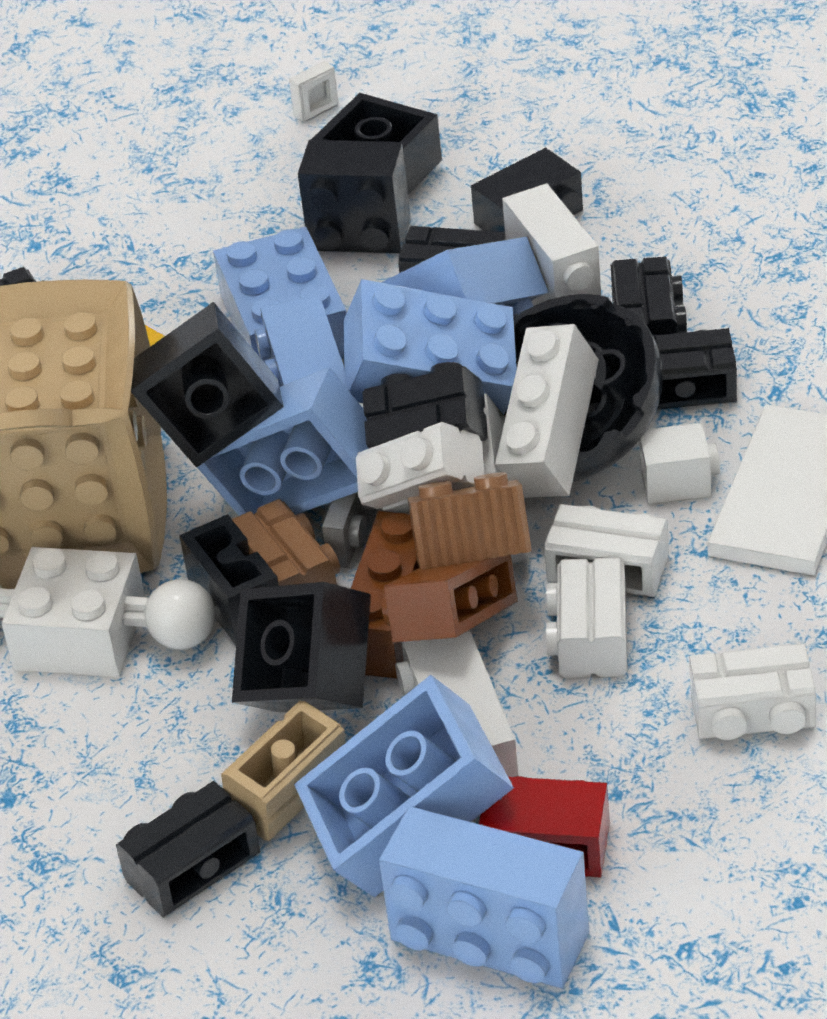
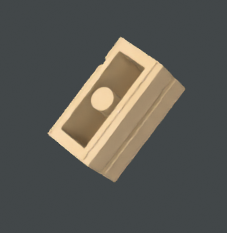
[221,700,345,841]

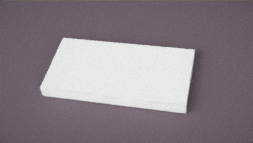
[708,404,827,576]

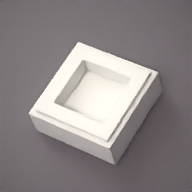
[289,61,339,122]

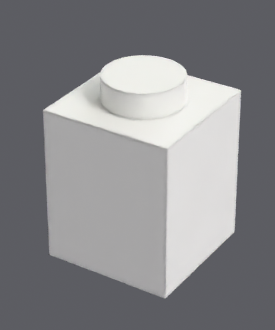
[639,423,720,505]

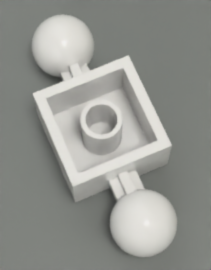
[0,547,216,677]

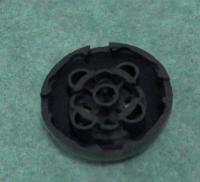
[504,294,663,482]

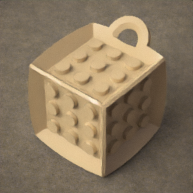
[0,279,167,589]

